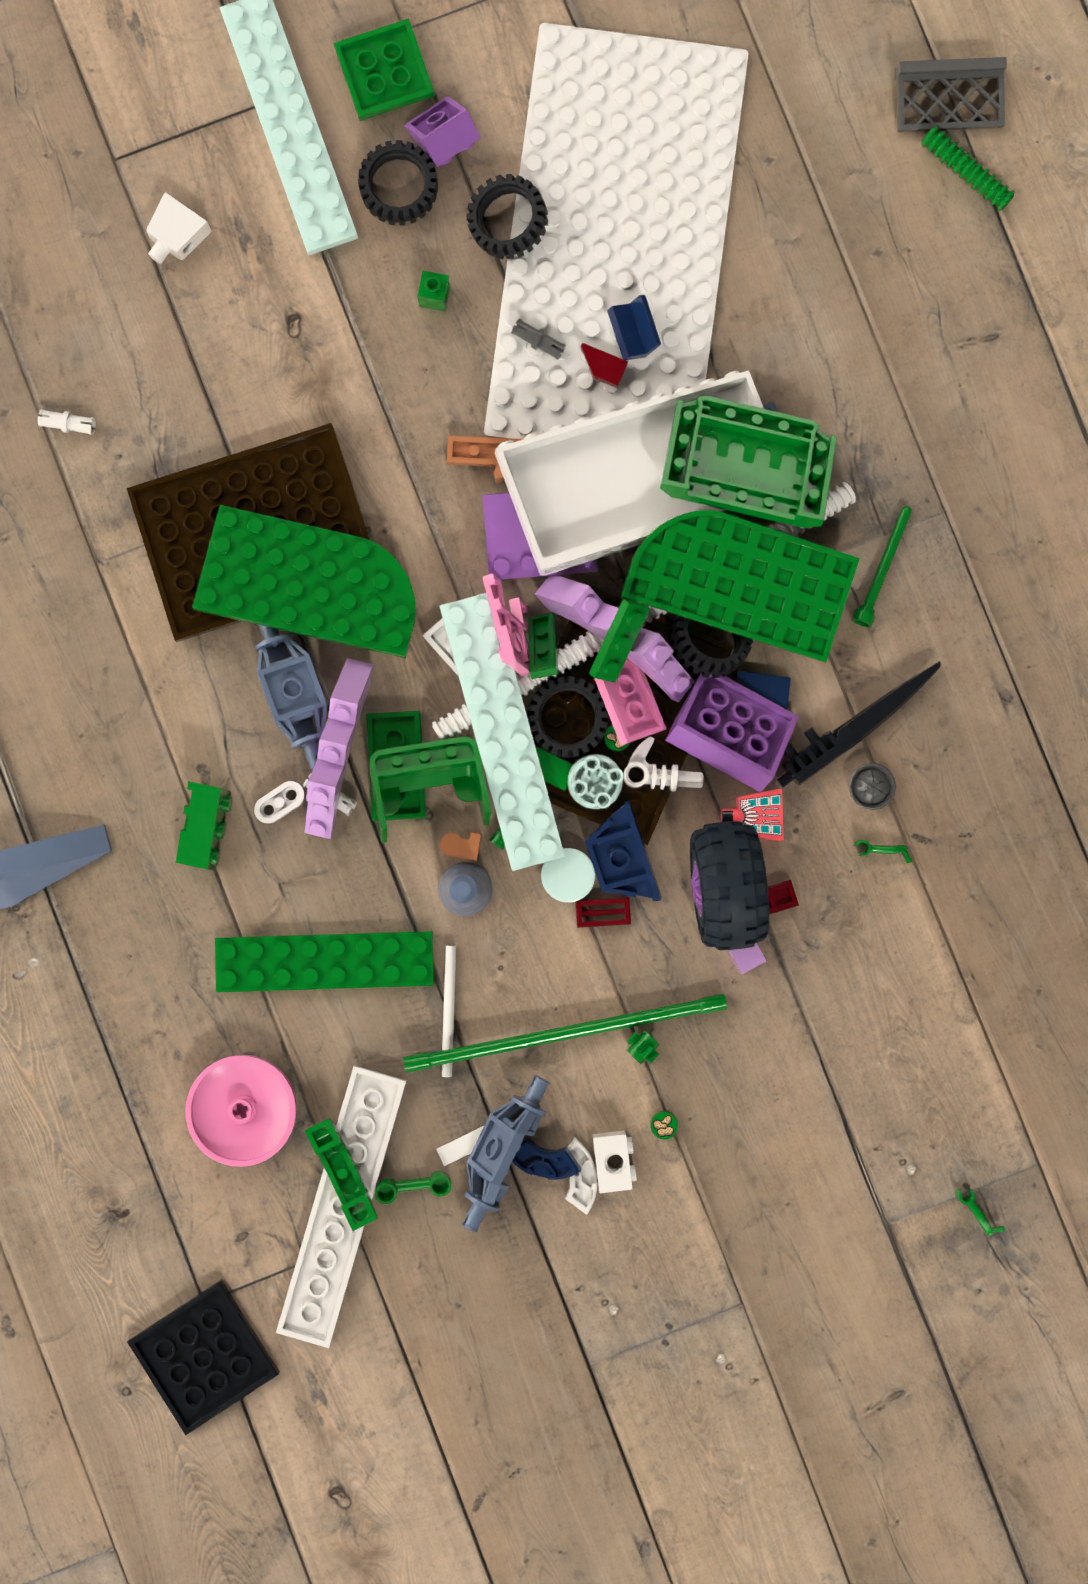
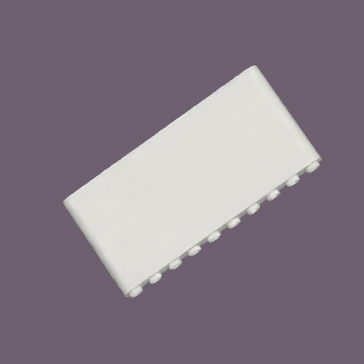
[495,370,764,575]

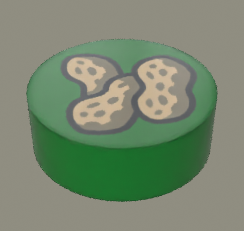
[604,725,630,752]
[650,1111,678,1140]

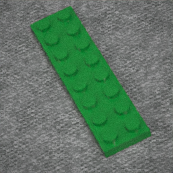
[215,931,434,993]

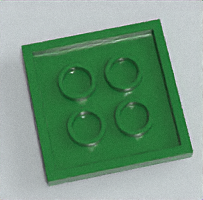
[333,18,435,121]

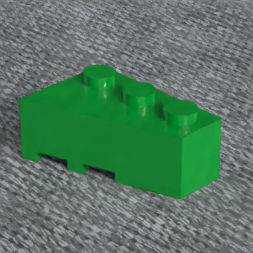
[175,781,233,870]

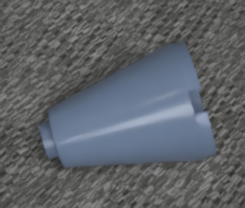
[438,862,493,916]

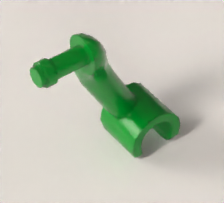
[853,840,912,864]
[955,1188,1005,1236]

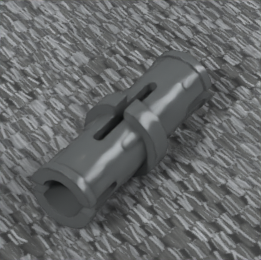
[511,318,566,360]

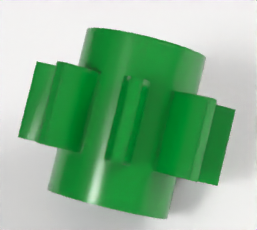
[627,1031,660,1064]

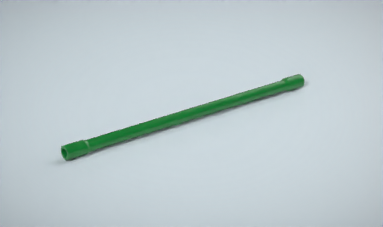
[403,993,727,1073]

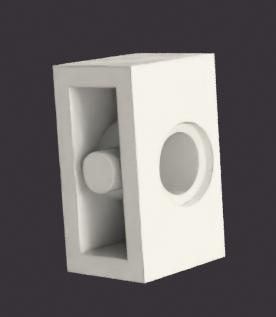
[592,1130,637,1193]

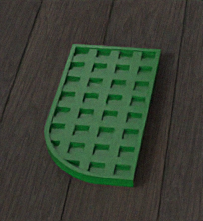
[193,505,416,659]
[621,510,860,663]

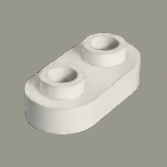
[254,781,305,824]

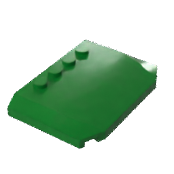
[660,395,837,528]

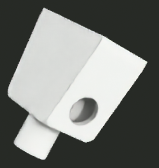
[146,192,212,264]

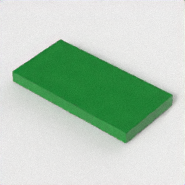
[366,710,427,821]

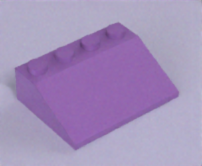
[482,492,598,580]
[665,671,799,792]

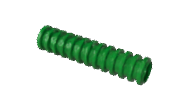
[921,125,1015,211]

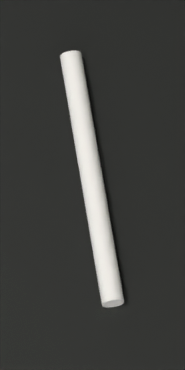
[441,946,456,1077]

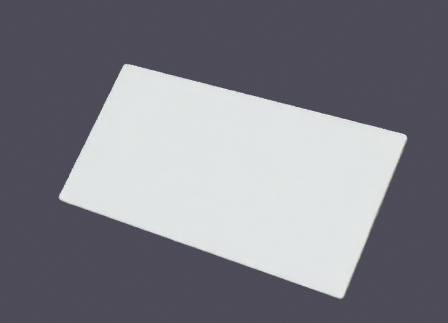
[484,23,748,439]

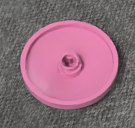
[185,1055,297,1167]

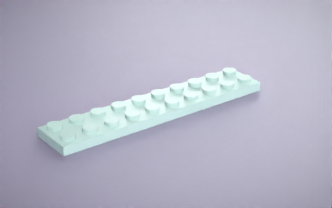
[219,0,358,256]
[439,593,565,871]

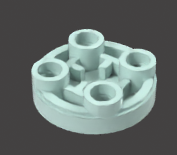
[568,754,623,809]
[541,848,595,902]

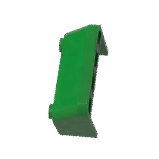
[370,737,492,843]

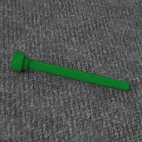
[851,506,912,628]

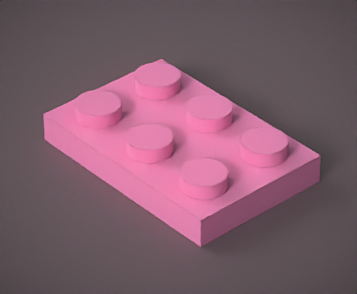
[594,658,666,746]

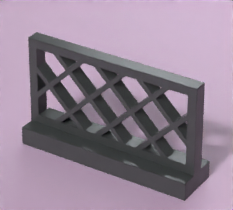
[895,57,1007,132]

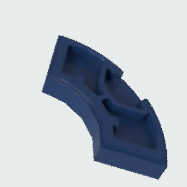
[512,1138,582,1180]

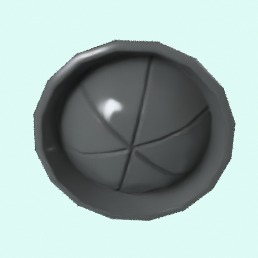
[849,763,896,810]

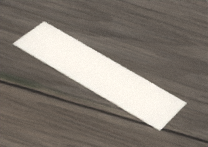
[436,1126,484,1166]

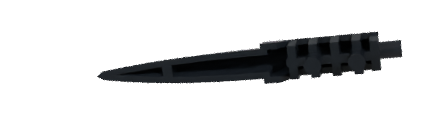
[777,661,941,788]

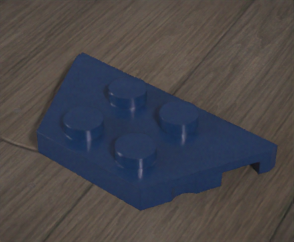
[585,801,662,901]

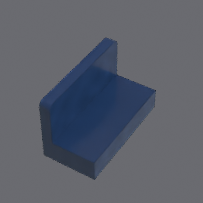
[607,295,661,361]

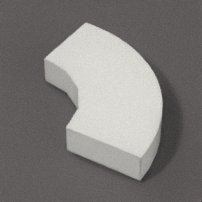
[565,1137,597,1215]

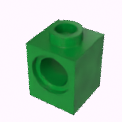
[417,270,450,312]

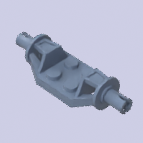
[255,625,327,771]
[462,1075,550,1232]

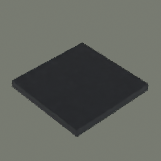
[127,1279,280,1435]

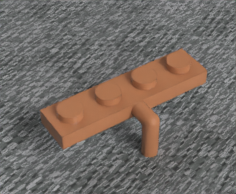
[447,436,524,485]

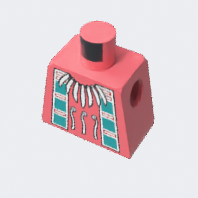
[721,789,784,841]

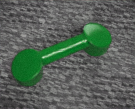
[375,1171,452,1204]

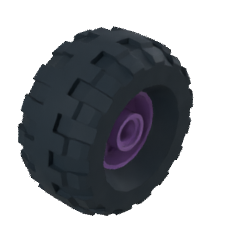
[690,821,770,951]

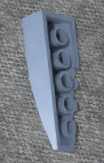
[0,825,112,910]

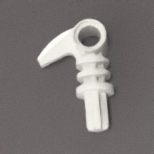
[623,736,704,792]

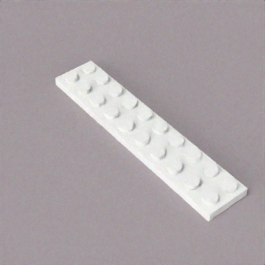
[276,1065,407,1348]

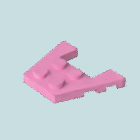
[483,574,530,676]

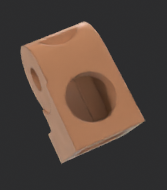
[440,832,482,861]

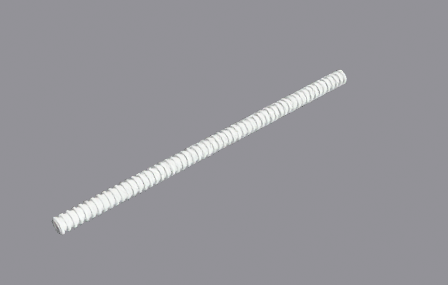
[432,482,856,740]

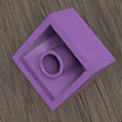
[404,96,481,167]

